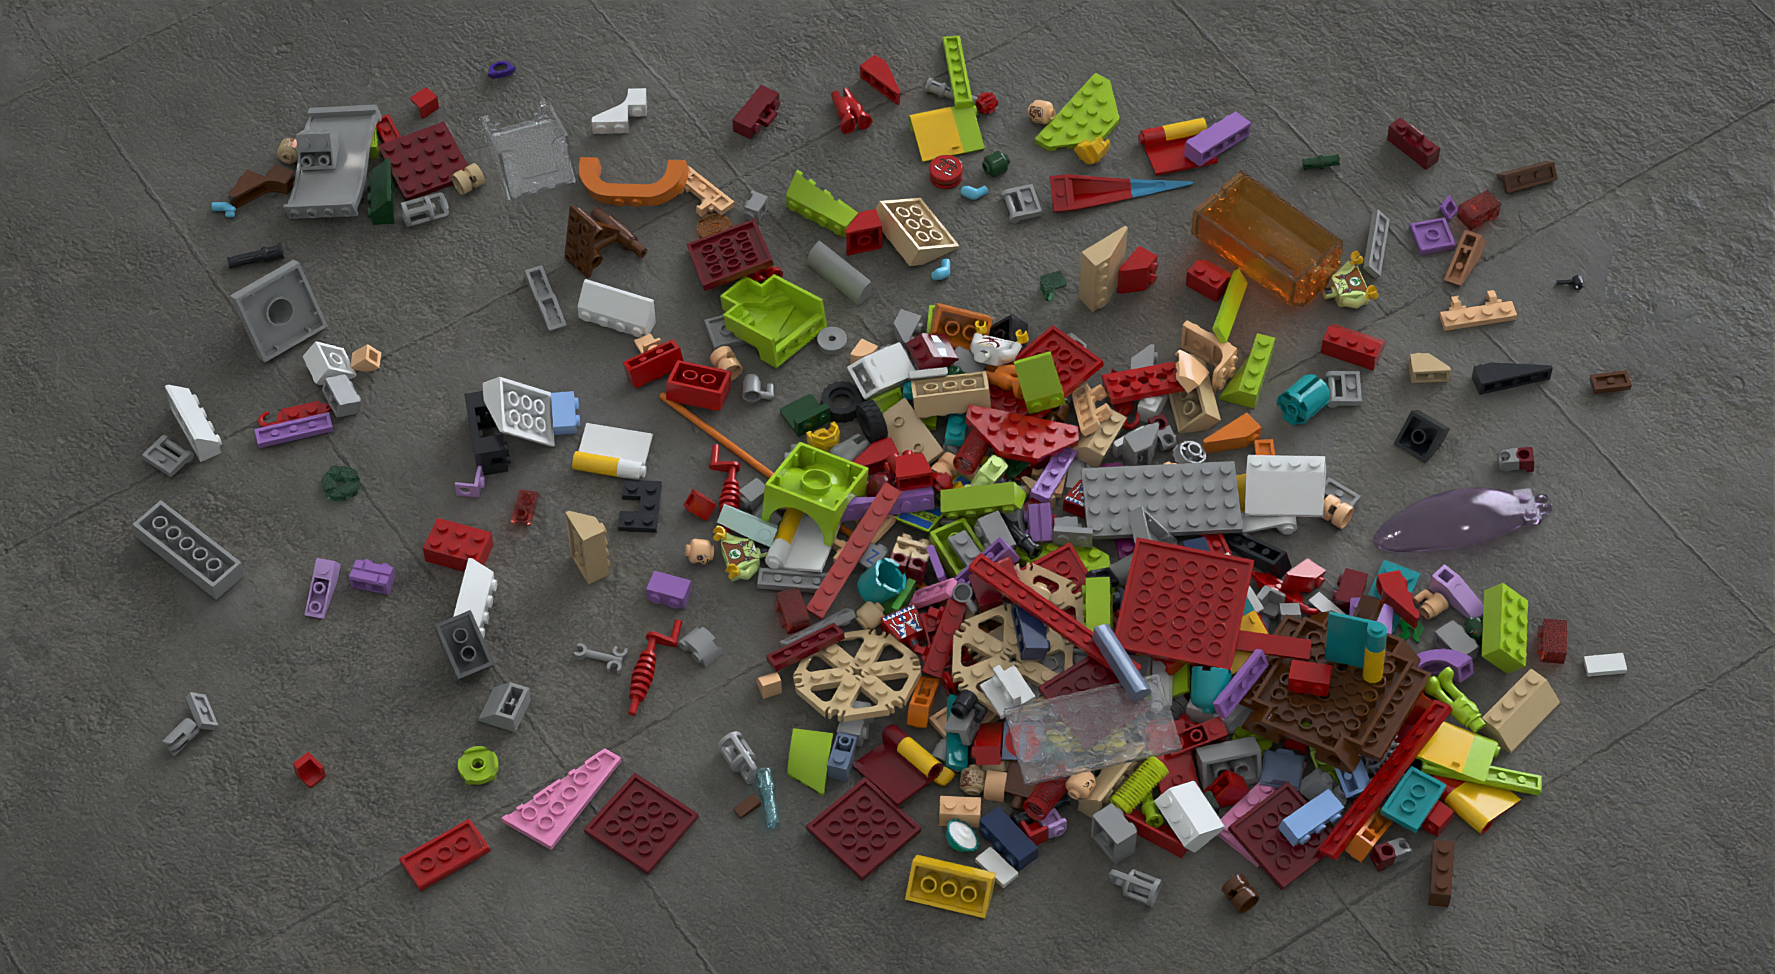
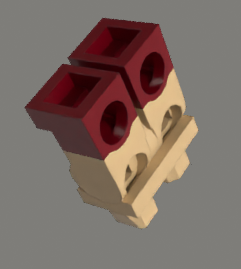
[890,534,930,586]

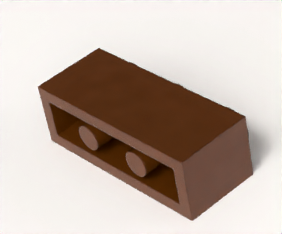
[1428,839,1455,907]

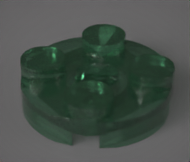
[322,465,361,502]

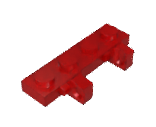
[913,598,967,679]

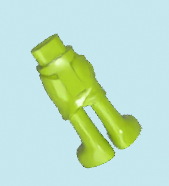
[1424,667,1486,733]

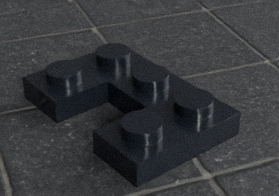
[618,480,662,533]

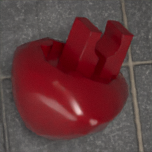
[865,472,896,497]

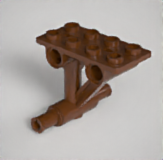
[564,205,648,278]

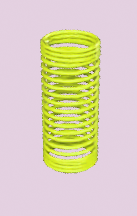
[1109,755,1169,815]

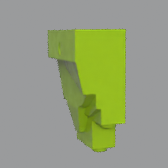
[720,274,827,368]

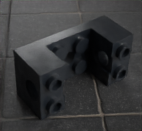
[464,391,511,476]

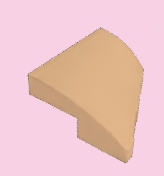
[1175,350,1209,393]

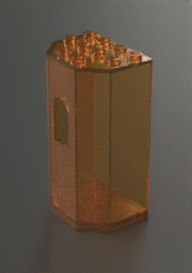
[1191,170,1343,307]

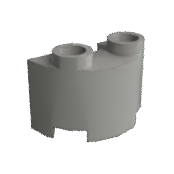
[678,626,723,667]

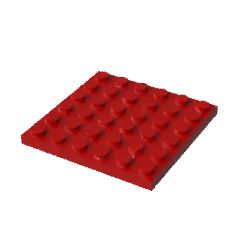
[1115,537,1254,673]

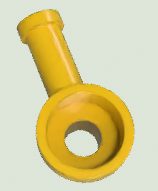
[933,766,955,787]

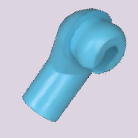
[960,185,989,200]
[212,202,236,217]
[931,259,950,281]

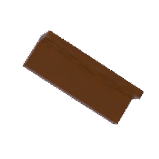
[1497,161,1558,193]

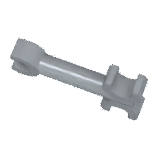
[574,643,628,675]

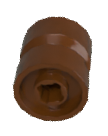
[1221,874,1260,913]

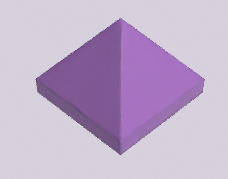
[1439,195,1459,221]

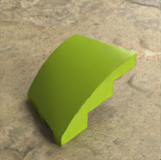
[787,728,833,796]

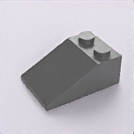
[434,610,494,683]

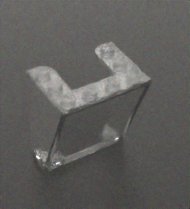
[479,99,578,201]

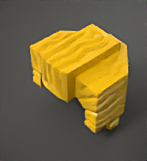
[1073,136,1110,165]
[806,422,840,453]

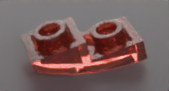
[511,489,539,526]

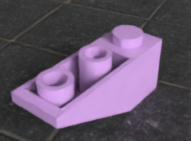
[305,558,341,619]
[1429,564,1484,619]

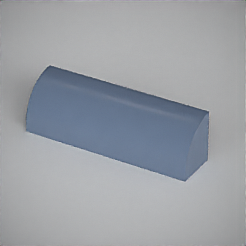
[1092,624,1151,703]

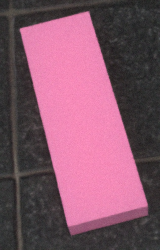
[909,578,957,609]

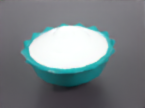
[945,819,979,853]

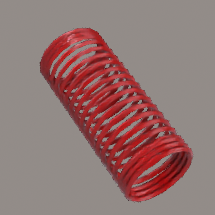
[953,428,991,475]
[1023,763,1074,821]

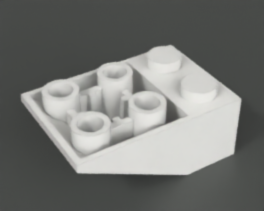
[847,342,916,400]

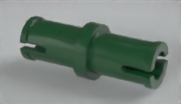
[1302,154,1340,170]

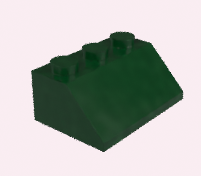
[367,158,395,225]

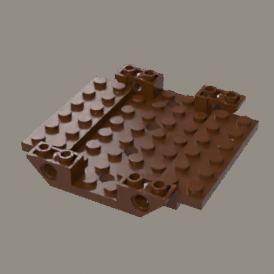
[1238,610,1432,774]

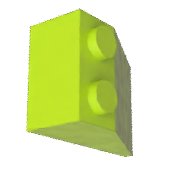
[1014,351,1066,414]

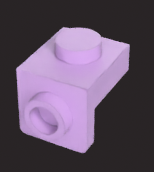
[1037,808,1067,839]

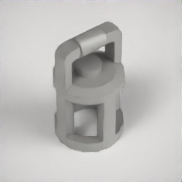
[400,192,449,227]
[717,731,757,784]
[1109,869,1162,907]

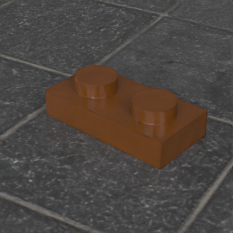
[1589,370,1632,394]

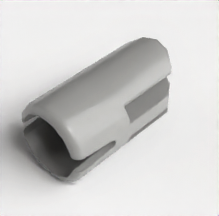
[162,718,200,756]

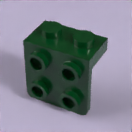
[780,394,831,437]

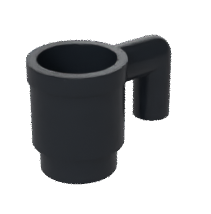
[951,689,988,723]

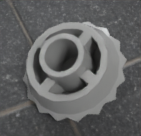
[1173,441,1207,464]

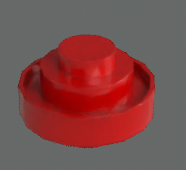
[932,472,954,495]

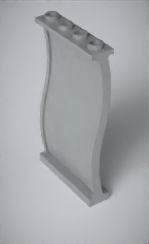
[283,105,382,219]

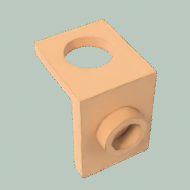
[634,333,661,353]

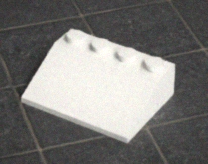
[483,377,555,447]
[1245,455,1326,517]

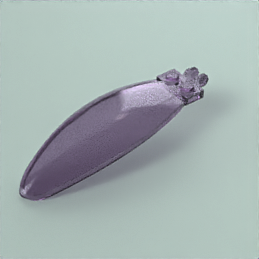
[1374,487,1552,552]

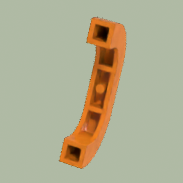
[579,157,689,207]

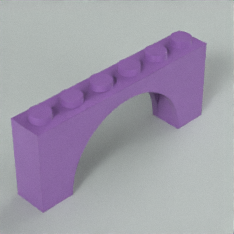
[840,487,934,522]

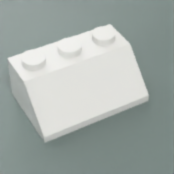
[1154,781,1226,853]

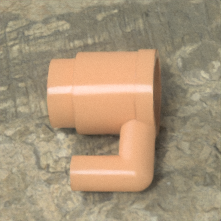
[1413,590,1449,620]

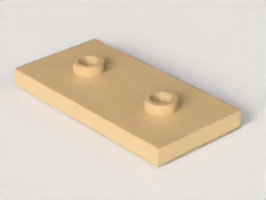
[883,398,945,465]

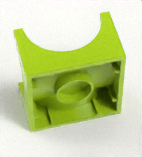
[762,442,869,547]

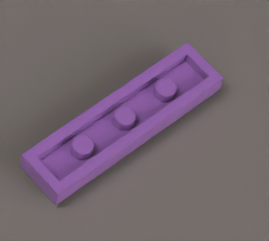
[254,412,333,448]
[1030,447,1078,503]
[1213,649,1269,719]

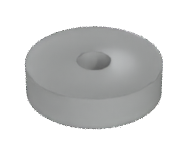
[817,327,847,355]

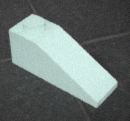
[717,504,778,547]

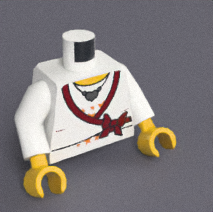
[970,321,1029,366]

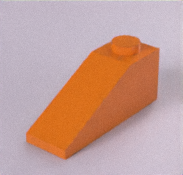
[1202,413,1262,453]
[907,676,940,728]
[1345,807,1394,862]

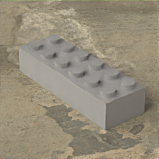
[132,500,245,600]

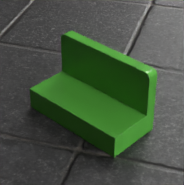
[881,578,916,616]

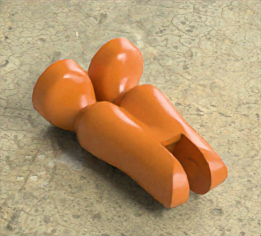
[984,364,1024,399]

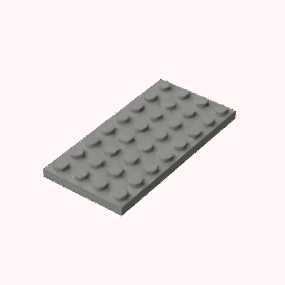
[1081,461,1243,540]

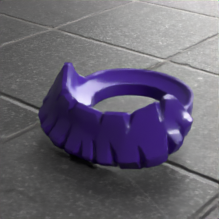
[488,61,516,79]

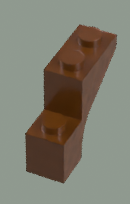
[228,164,295,208]

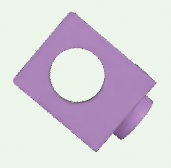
[455,466,485,498]

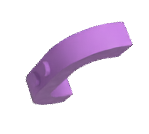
[1417,649,1474,683]

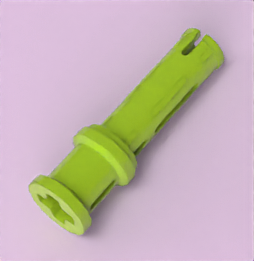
[1135,775,1164,828]

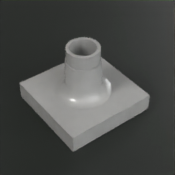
[230,260,328,362]
[1109,506,1178,589]

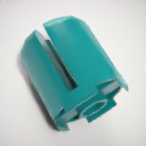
[1277,374,1330,426]

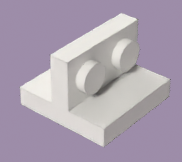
[980,665,1036,719]

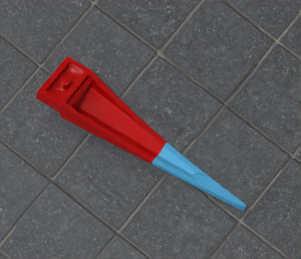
[1049,174,1194,213]

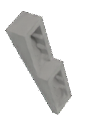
[525,265,567,332]

